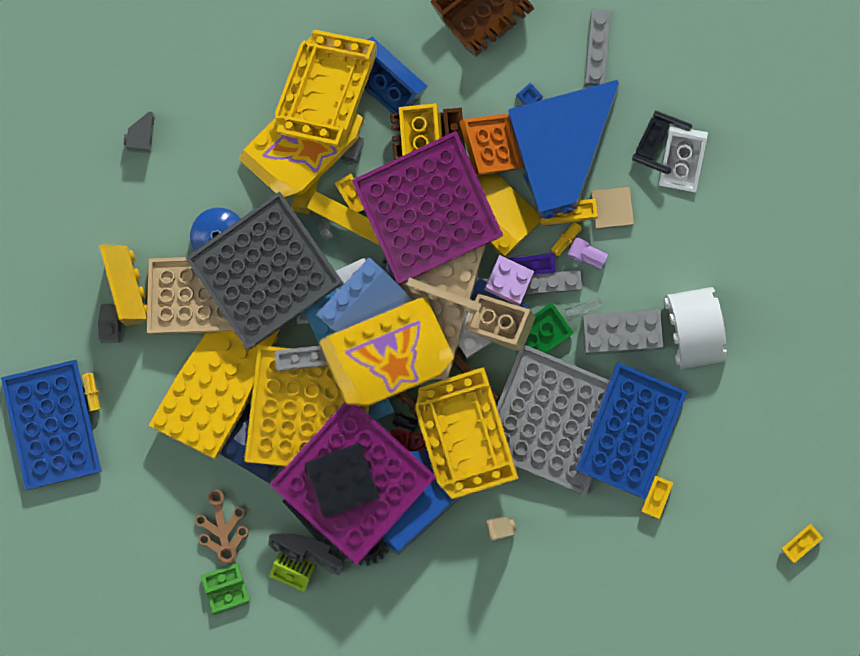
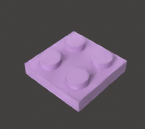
[484,255,534,306]

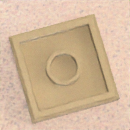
[591,187,634,229]

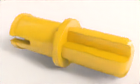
[551,222,583,256]
[82,373,101,412]

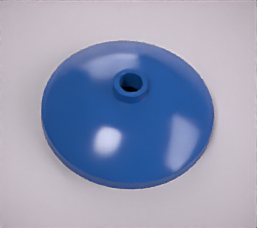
[190,208,241,252]

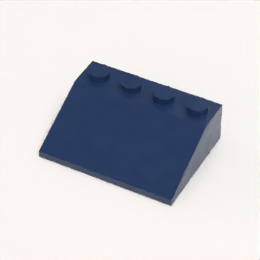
[220,403,279,483]

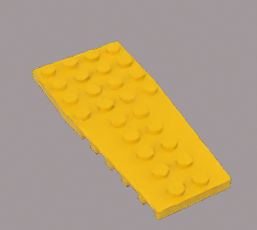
[149,329,280,460]

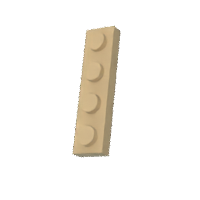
[406,278,484,315]

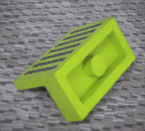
[269,552,316,592]

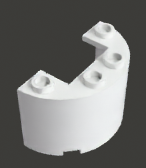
[664,287,727,370]

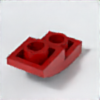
[390,429,427,452]

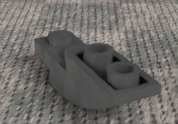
[268,533,344,575]

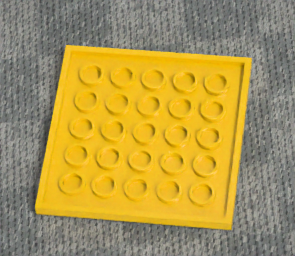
[245,345,369,466]

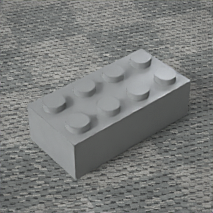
[582,309,663,355]

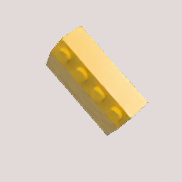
[478,173,540,258]
[99,245,147,327]

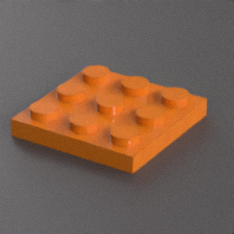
[459,114,523,176]

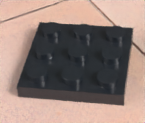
[304,442,380,519]

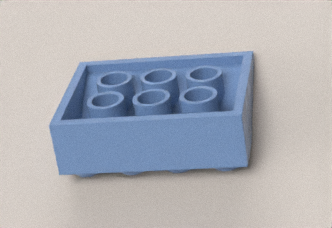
[316,258,412,333]

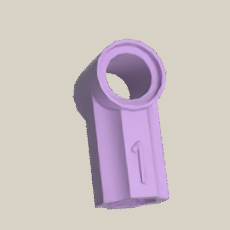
[567,238,608,270]

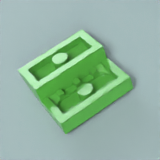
[201,563,251,615]

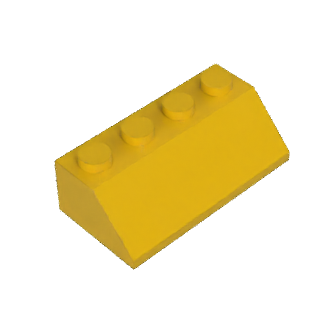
[399,103,442,156]

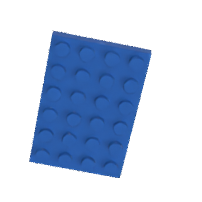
[1,360,102,490]
[575,362,687,499]

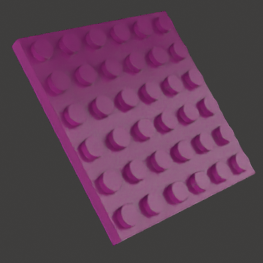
[352,131,504,285]
[270,402,436,564]

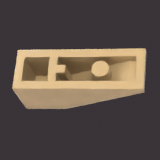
[486,516,516,542]

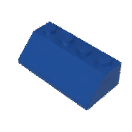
[365,36,428,114]

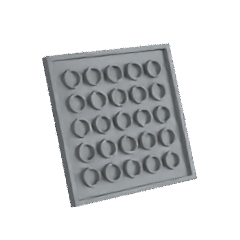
[497,345,609,495]

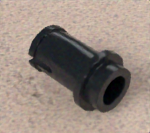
[392,412,418,432]

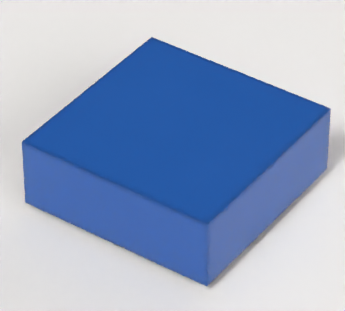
[516,83,543,105]

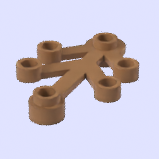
[195,490,249,565]

